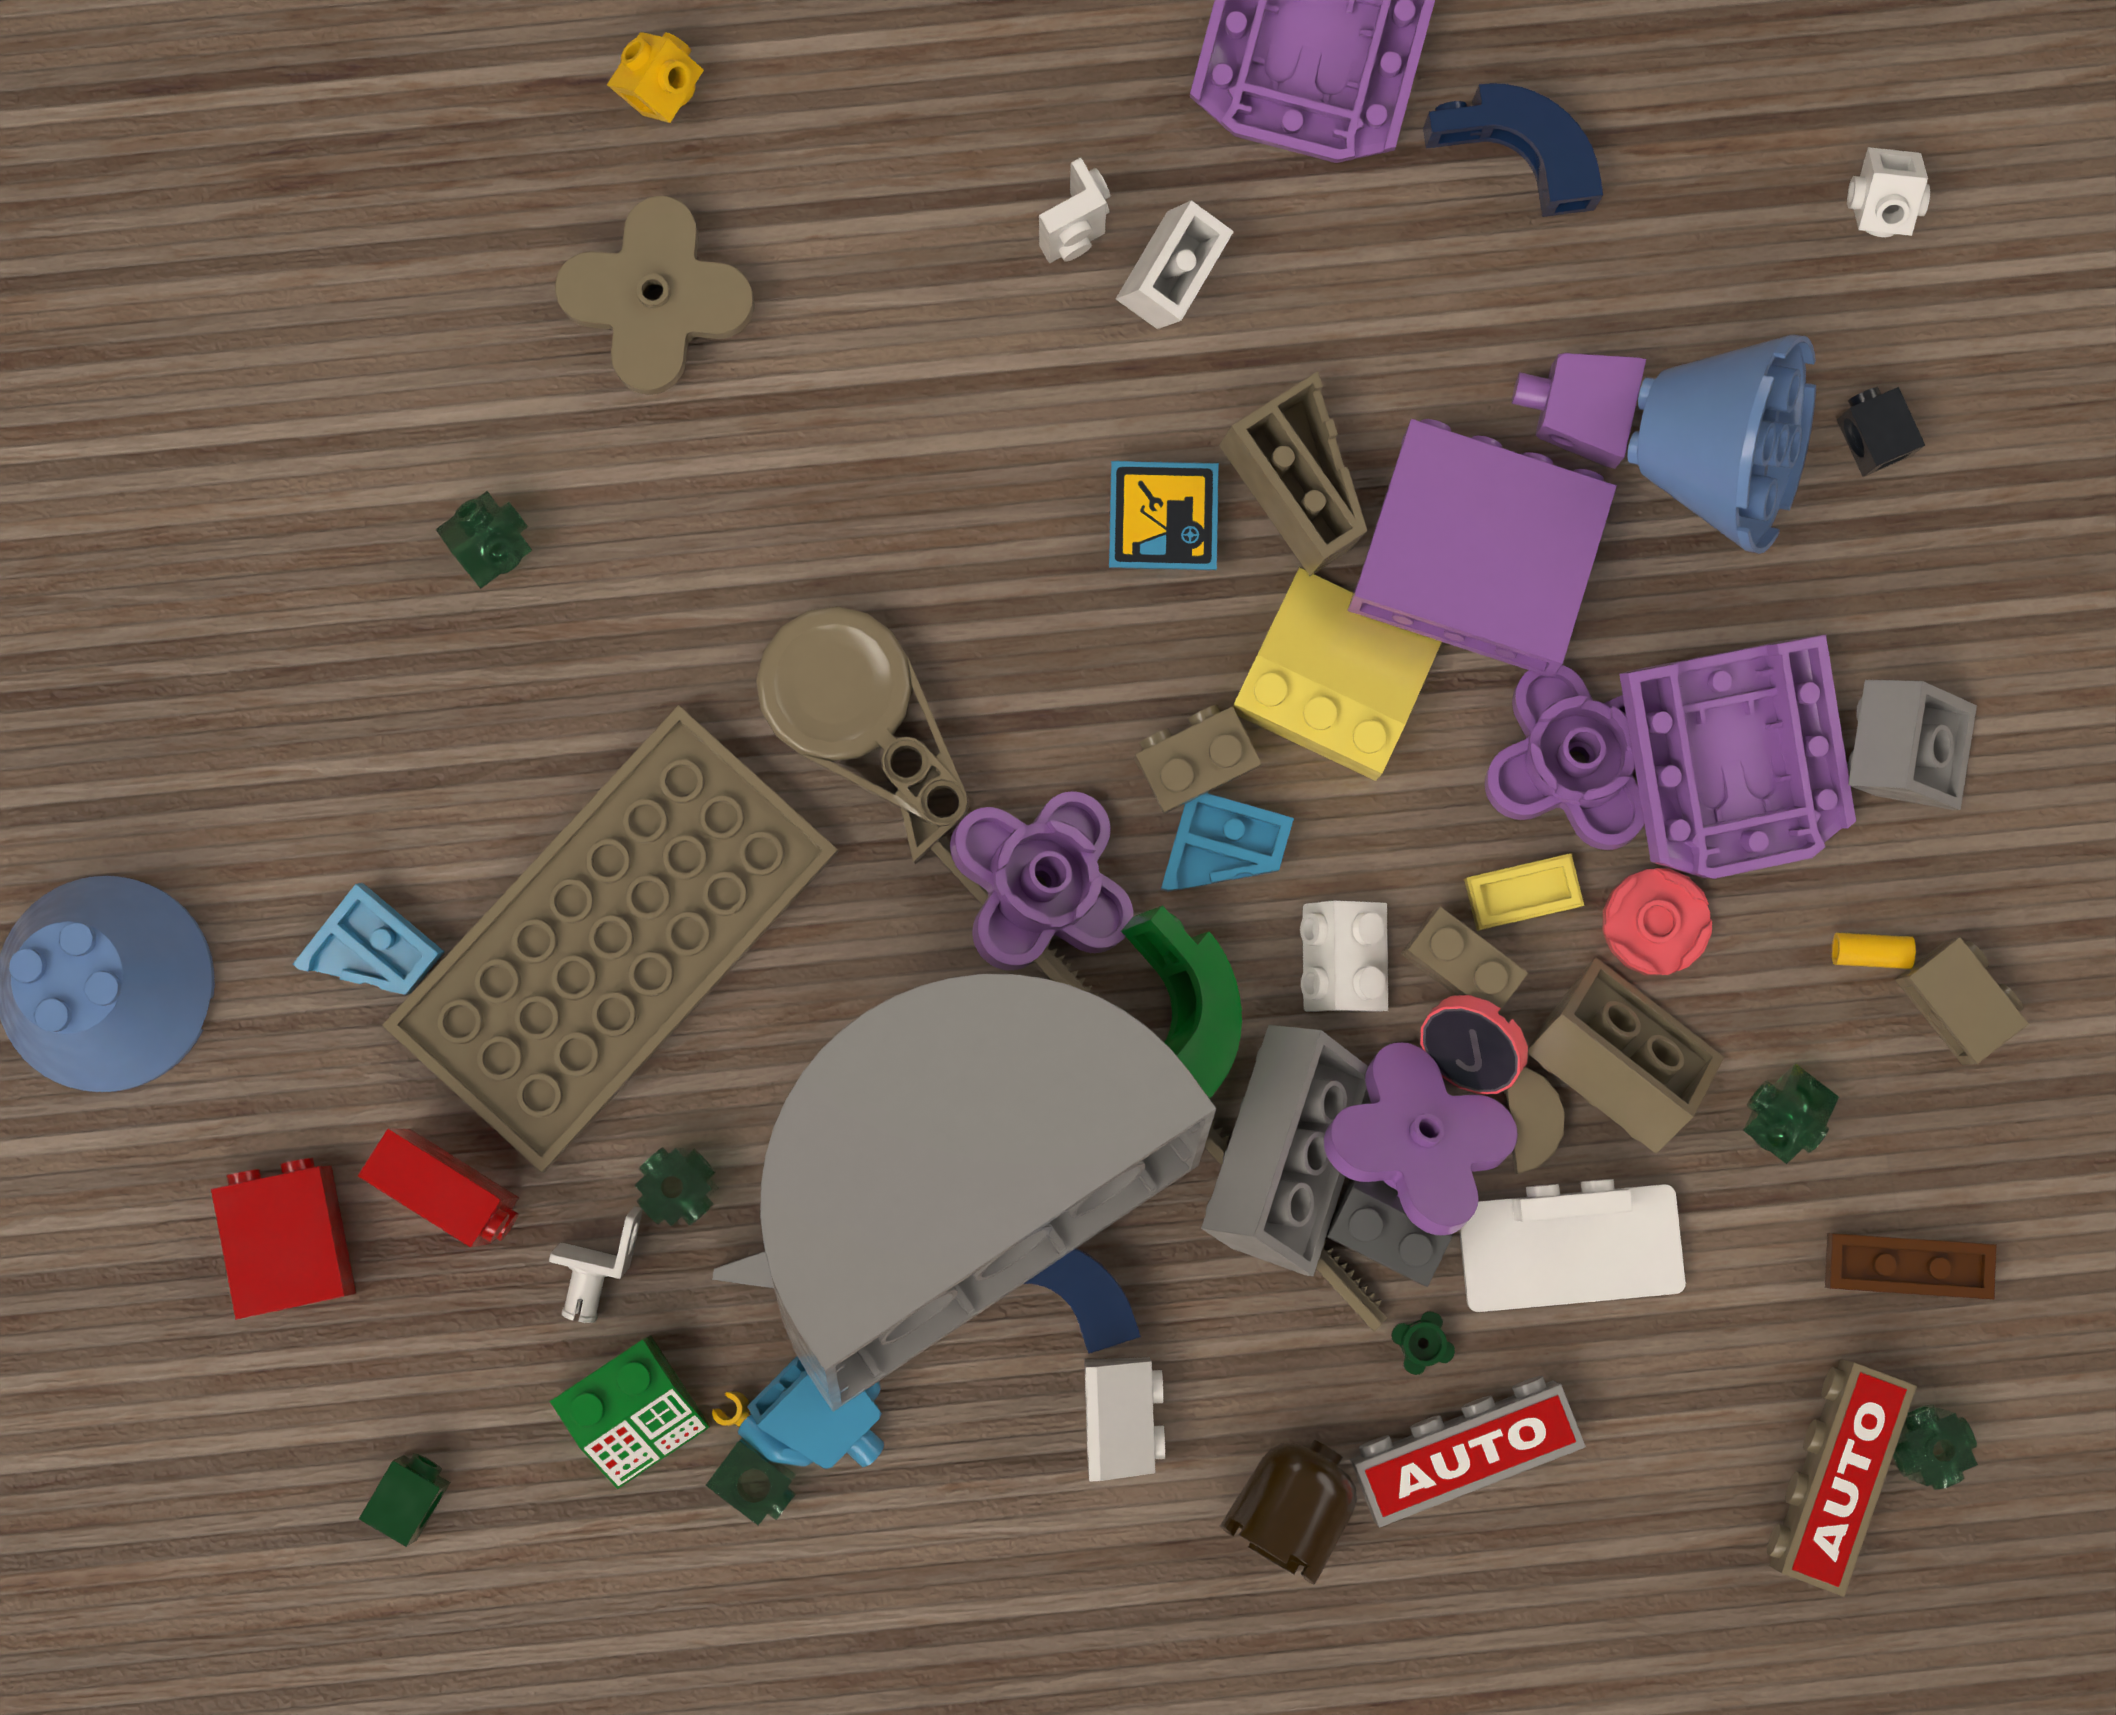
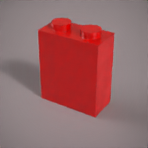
[358,1128,519,1248]
[211,1157,356,1320]

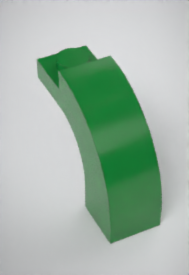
[1121,905,1242,1099]

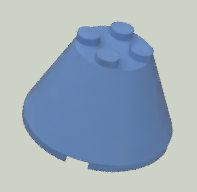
[1628,334,1816,554]
[0,876,215,1092]

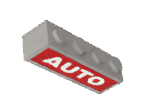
[1350,1376,1586,1528]

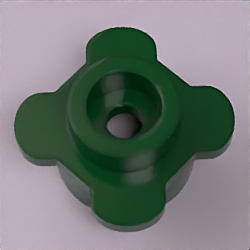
[1391,1311,1455,1375]

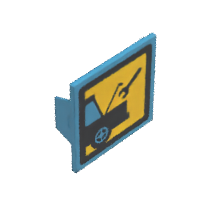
[1109,461,1219,570]

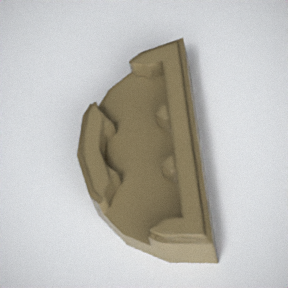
[1505,1067,1565,1174]

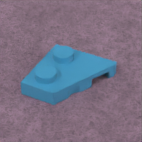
[1160,793,1294,892]
[293,883,445,995]

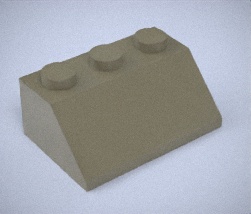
[1528,957,1724,1153]

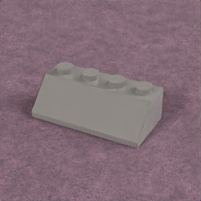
[1201,1025,1370,1276]

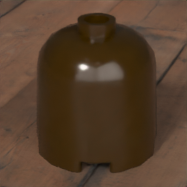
[1219,1440,1357,1584]

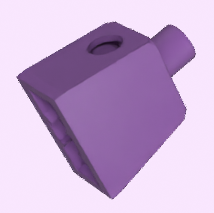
[1512,353,1646,469]

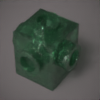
[436,491,532,589]
[1743,1063,1839,1164]
[634,1147,719,1226]
[1893,1404,1978,1490]

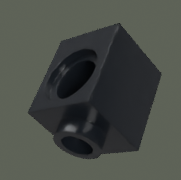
[1837,386,1925,477]

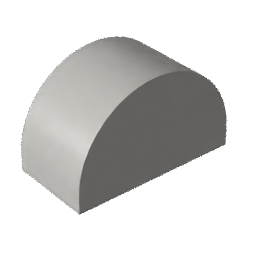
[760,974,1216,1412]

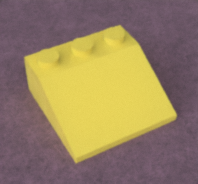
[1233,567,1442,781]

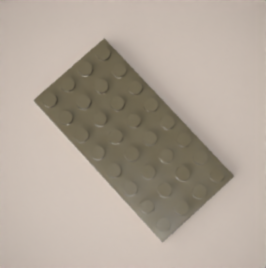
[382,705,839,1173]

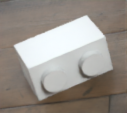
[1116,200,1234,329]

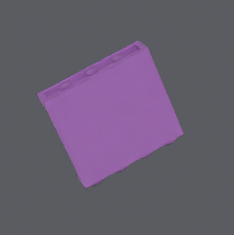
[1347,419,1617,678]

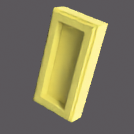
[1464,853,1584,931]

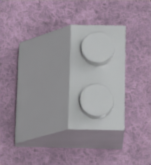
[1848,680,1977,810]

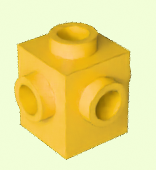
[607,32,704,123]

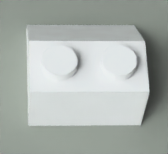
[1084,1357,1165,1481]

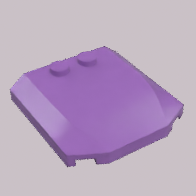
[1190,0,1435,163]
[1619,635,1856,879]

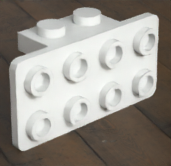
[1459,1179,1686,1312]

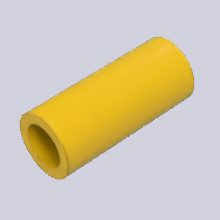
[1832,933,1916,969]

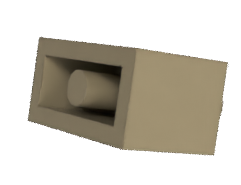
[1401,907,1528,1013]
[1895,937,2029,1065]

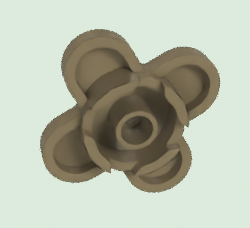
[555,196,755,395]

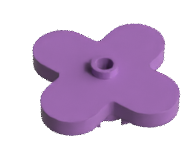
[1485,665,1644,850]
[950,792,1133,970]
[1324,1043,1518,1235]

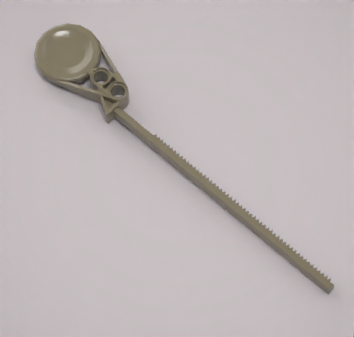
[756,606,1387,1332]

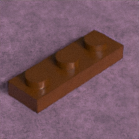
[1825,1233,1997,1300]

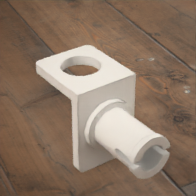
[549,1206,643,1323]

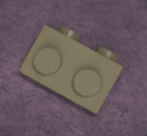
[1134,705,1262,814]

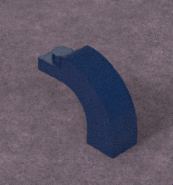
[1423,83,1603,217]
[1024,1248,1141,1354]

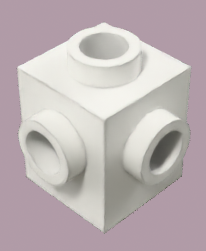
[1847,147,1930,237]

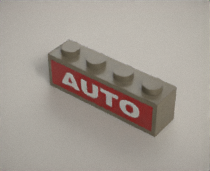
[1767,1359,1917,1597]

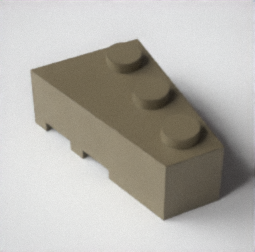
[1219,371,1367,576]

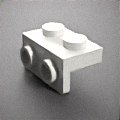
[1039,158,1110,264]
[1300,901,1388,1012]

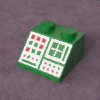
[549,1335,711,1489]

